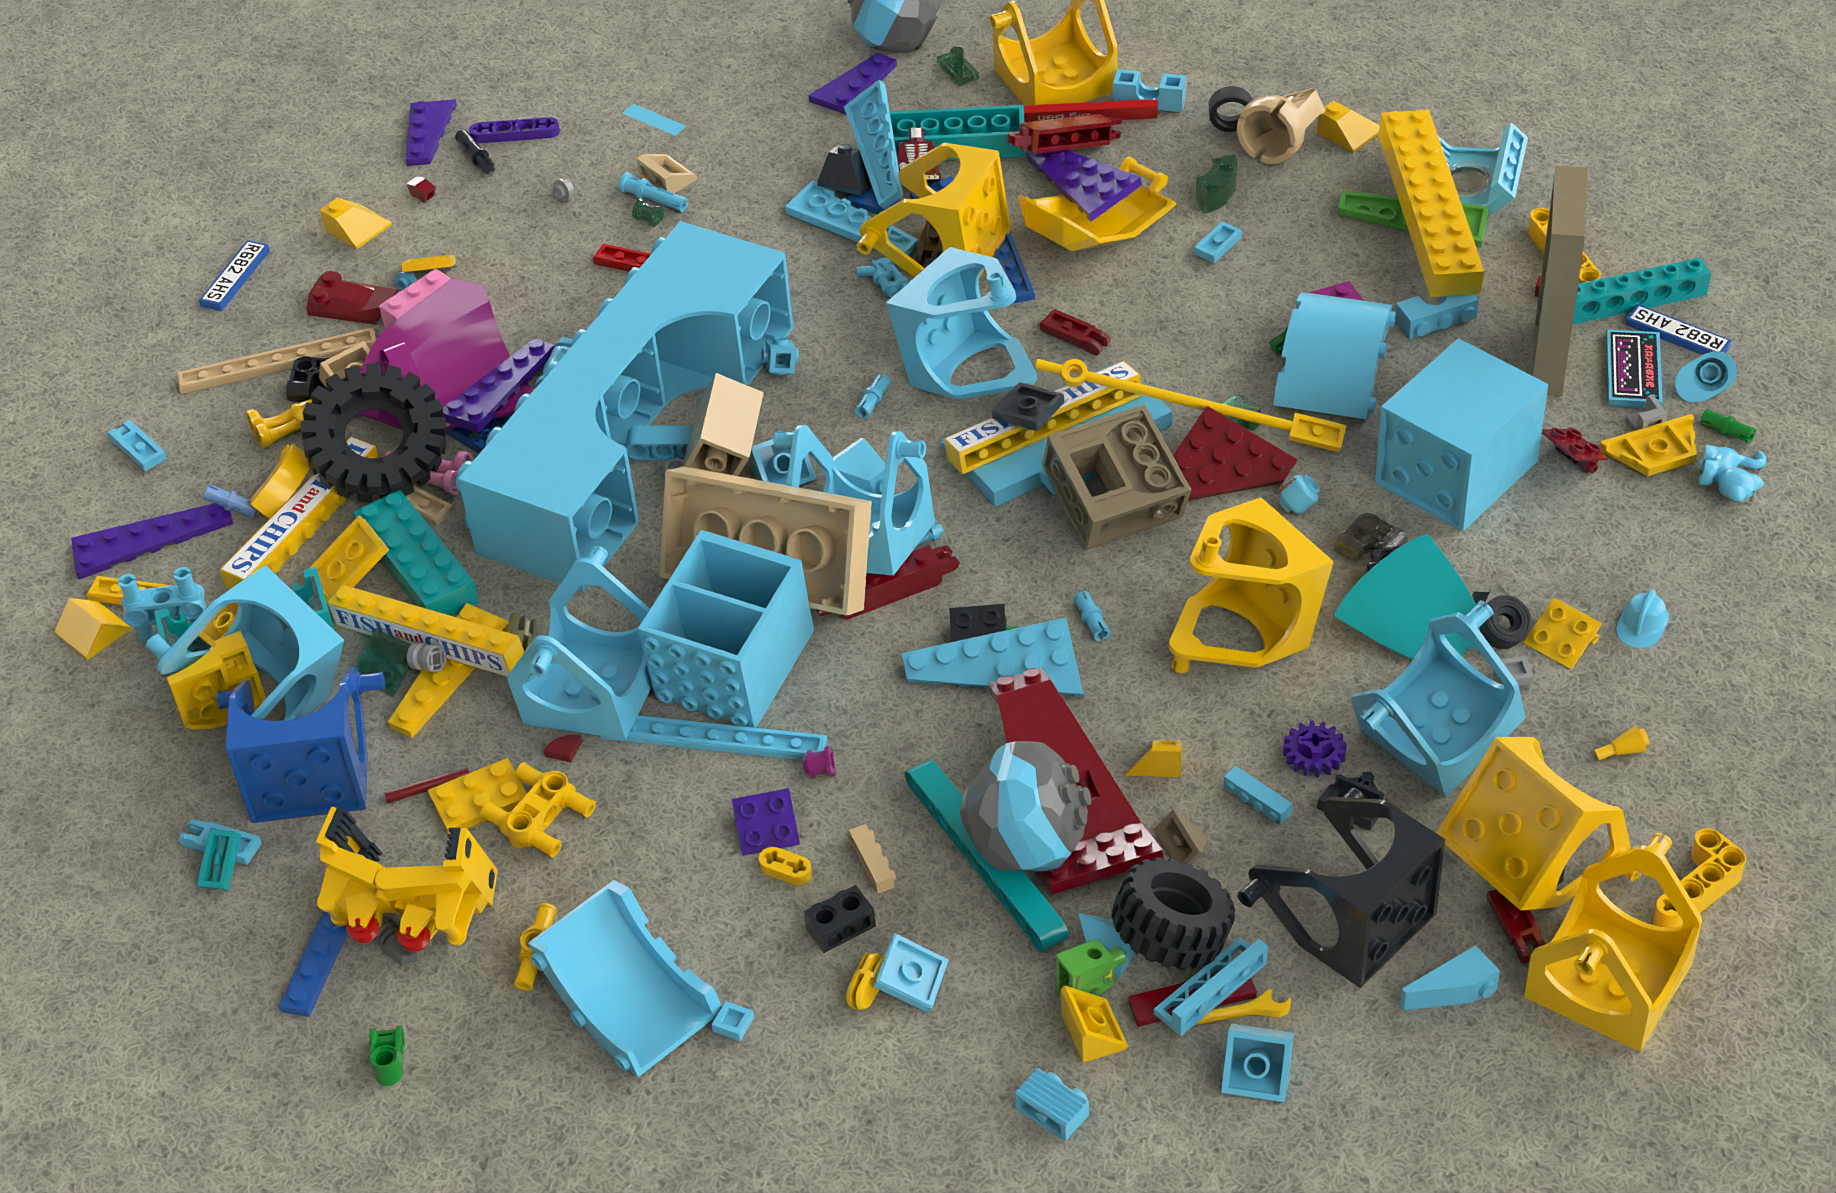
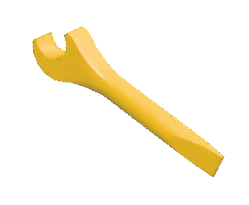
[1194,989,1291,1026]

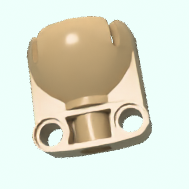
[1237,88,1325,164]

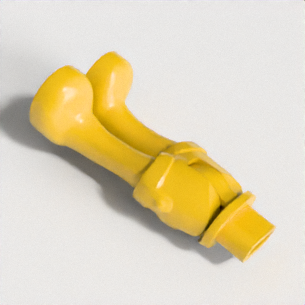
[246,399,312,449]

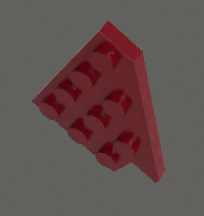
[1173,406,1298,501]

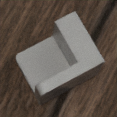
[1626,394,1668,431]

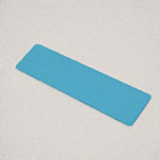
[623,104,686,135]

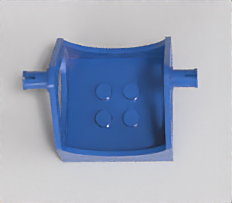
[217,667,385,823]

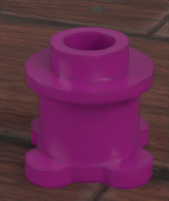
[802,746,836,778]

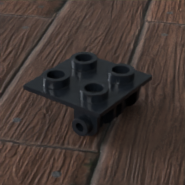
[949,604,1007,642]

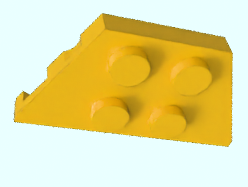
[1600,414,1697,476]

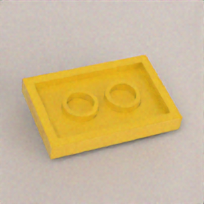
[309,516,389,603]
[428,758,527,834]

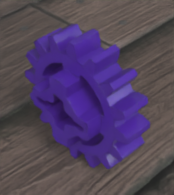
[1283,721,1347,778]

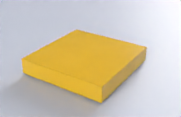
[401,254,456,272]

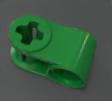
[369,1025,405,1086]

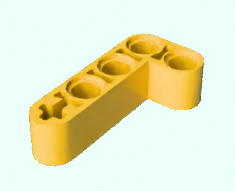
[1653,828,1746,927]

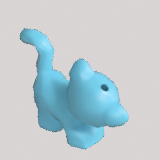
[1698,445,1767,502]

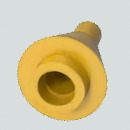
[1593,725,1649,761]

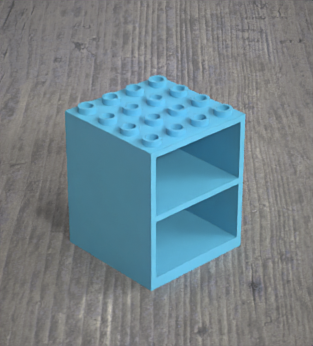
[1375,338,1548,531]
[638,530,814,728]

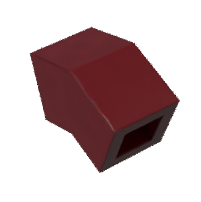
[406,177,436,203]

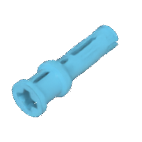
[619,172,688,212]

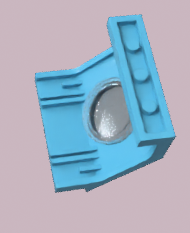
[1438,123,1528,216]

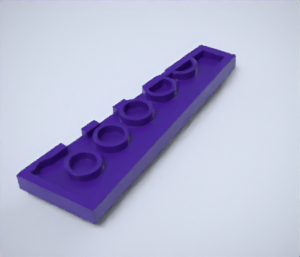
[443,339,554,433]
[71,503,233,579]

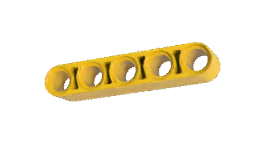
[1528,208,1601,284]

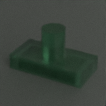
[937,46,979,87]

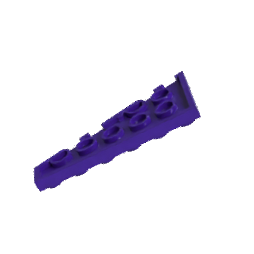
[1026,150,1142,222]

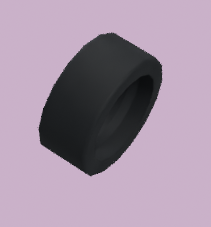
[1208,86,1252,132]

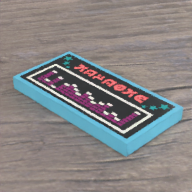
[1606,330,1663,408]

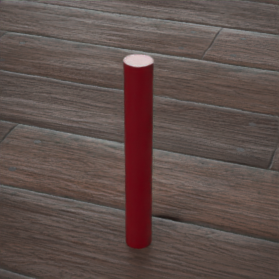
[384,767,469,804]

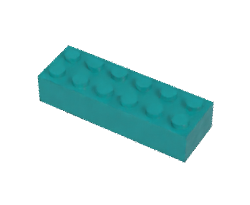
[890,105,1026,160]
[353,490,479,616]

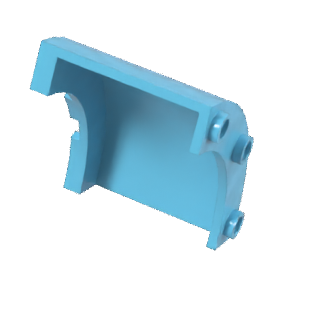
[1273,292,1396,419]
[528,880,722,1077]

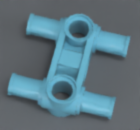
[118,567,207,642]

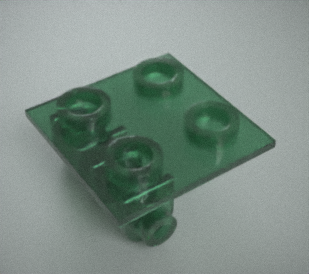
[355,628,413,697]

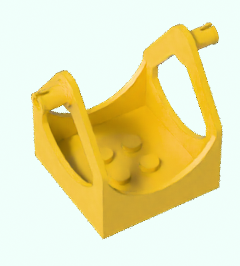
[989,0,1118,106]
[856,143,1011,278]
[1168,497,1334,673]
[1436,737,1641,910]
[1524,833,1702,1052]

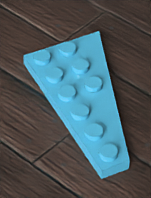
[902,617,1084,697]

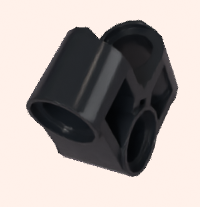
[286,356,331,402]

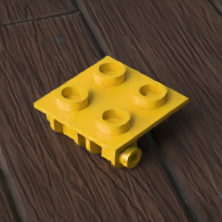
[1523,597,1602,669]

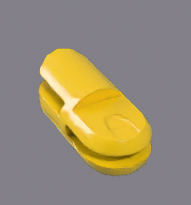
[846,952,885,1010]

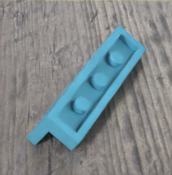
[1154,938,1268,1036]

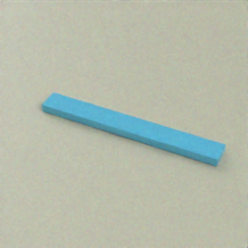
[600,715,828,760]

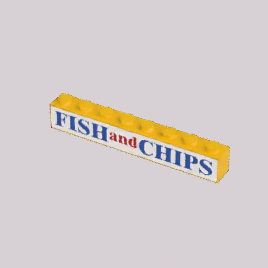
[944,361,1142,474]
[220,437,379,589]
[327,585,524,677]

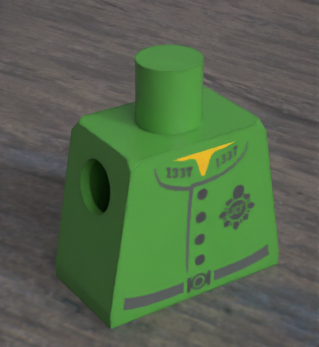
[1055,939,1126,996]

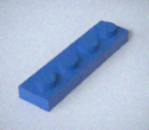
[279,911,348,1017]

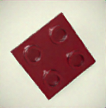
[1542,427,1608,474]

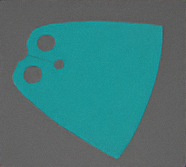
[1334,533,1476,659]

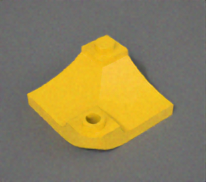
[166,631,266,730]

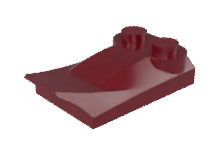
[306,271,399,325]

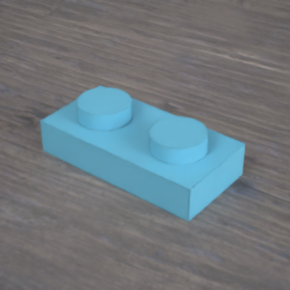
[1194,221,1242,264]

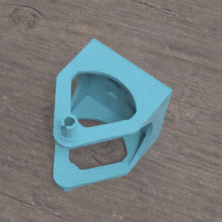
[886,247,1037,399]
[773,425,935,575]
[507,546,653,739]
[145,565,344,721]
[1351,600,1526,797]

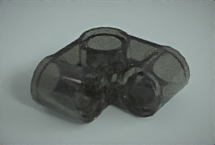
[1334,513,1408,563]

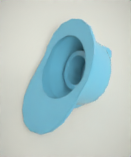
[1675,351,1737,402]
[1616,589,1669,648]

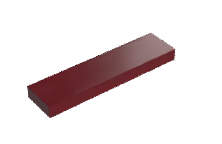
[1128,975,1257,1027]

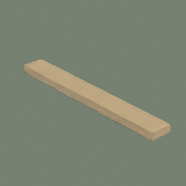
[177,327,376,394]

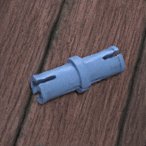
[202,483,256,518]

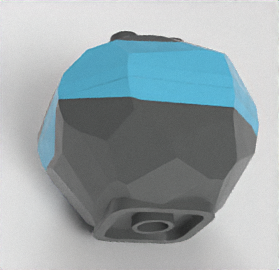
[847,0,946,52]
[960,741,1091,871]

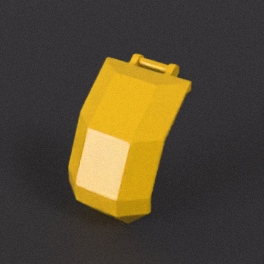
[1018,156,1177,252]

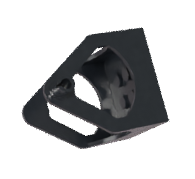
[1237,788,1446,988]

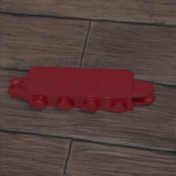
[1007,114,1122,153]
[816,545,960,620]

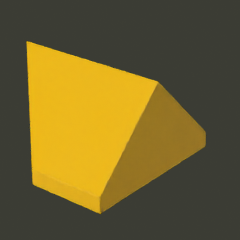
[1124,740,1182,777]

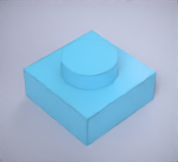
[712,1001,754,1042]

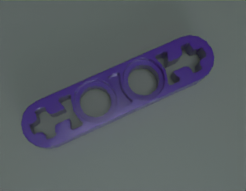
[469,117,560,143]

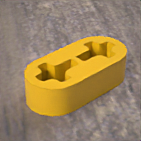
[759,847,812,886]

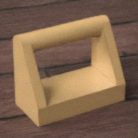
[636,154,697,193]

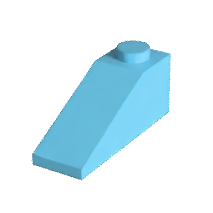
[1400,945,1500,1010]

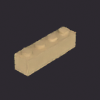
[849,824,896,894]

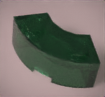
[1196,154,1237,214]

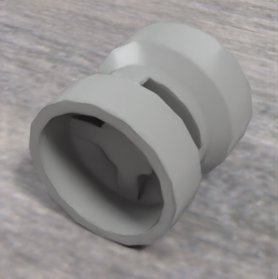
[407,642,446,672]

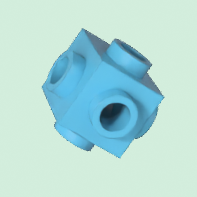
[761,337,799,375]

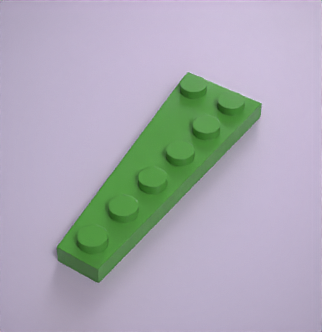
[1338,190,1489,248]

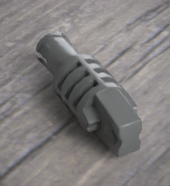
[375,915,417,966]

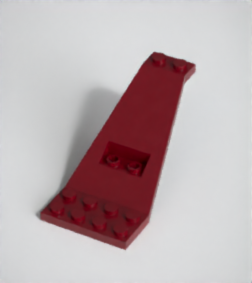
[988,668,1164,895]

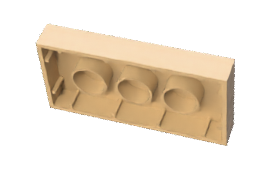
[659,466,872,615]

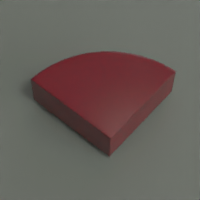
[544,735,582,763]

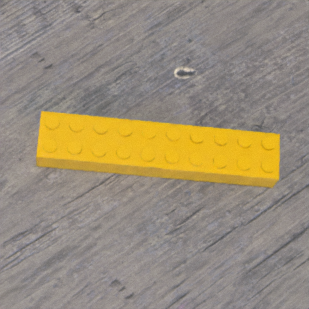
[1378,110,1484,297]

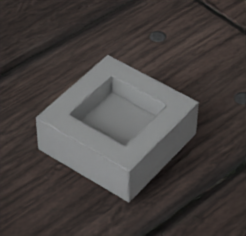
[1501,656,1534,686]

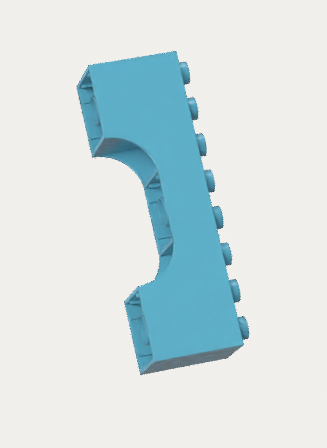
[456,221,794,592]

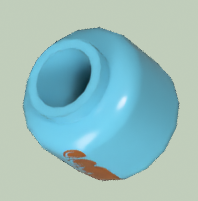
[1279,474,1320,514]

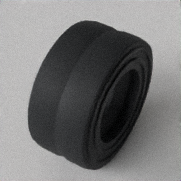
[1478,595,1532,649]

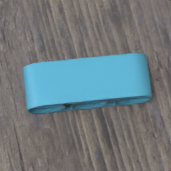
[626,426,692,461]

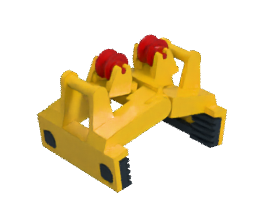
[316,806,498,952]

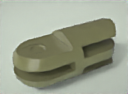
[508,612,537,652]

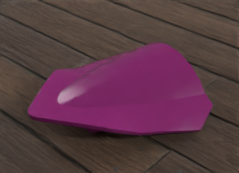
[359,278,535,430]

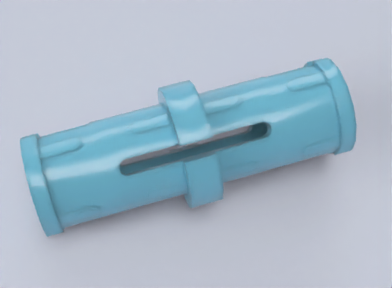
[854,374,891,419]
[1073,591,1111,641]

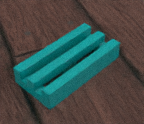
[197,829,241,891]

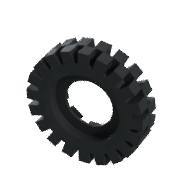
[301,364,446,503]

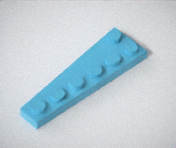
[844,80,903,209]
[785,180,918,256]

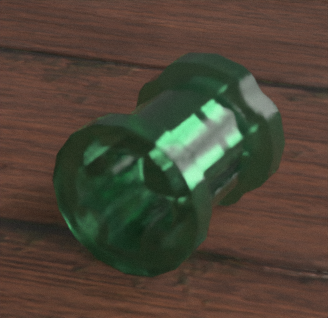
[632,199,664,227]

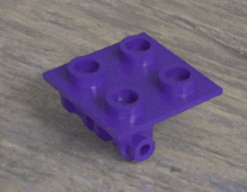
[732,788,800,855]

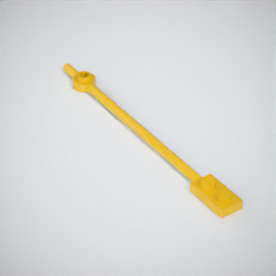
[1035,359,1347,453]

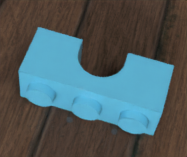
[1113,69,1186,112]
[1395,294,1479,339]

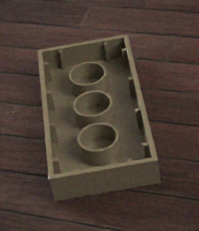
[1532,165,1588,396]

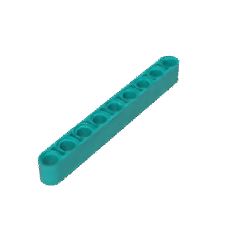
[904,759,1069,952]

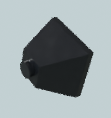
[817,144,872,196]

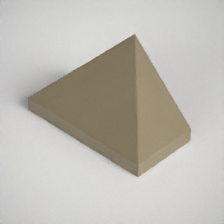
[1154,809,1208,864]

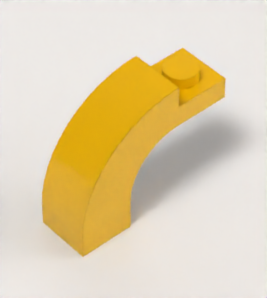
[250,444,310,519]

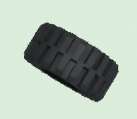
[1111,858,1235,970]

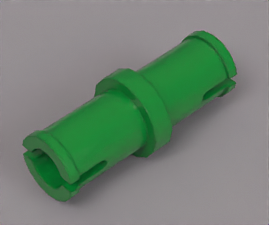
[1700,409,1756,444]

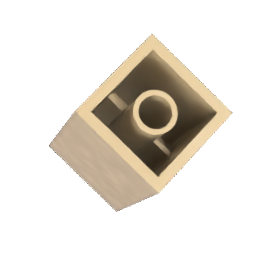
[682,373,764,476]

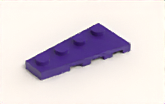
[808,53,897,115]
[406,99,457,166]

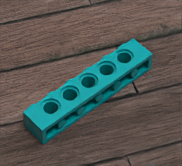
[1572,257,1711,325]

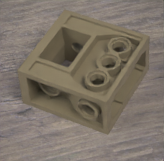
[1042,404,1191,550]

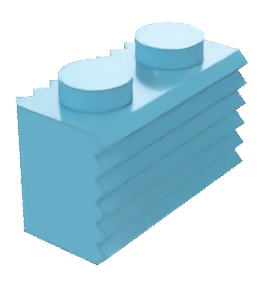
[1015,1068,1089,1141]

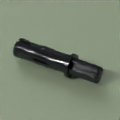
[455,129,495,174]

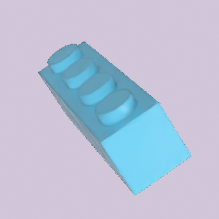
[1224,766,1293,825]

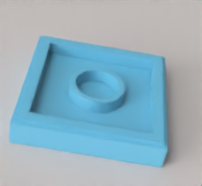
[873,933,949,1013]

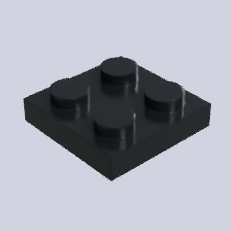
[991,382,1065,431]

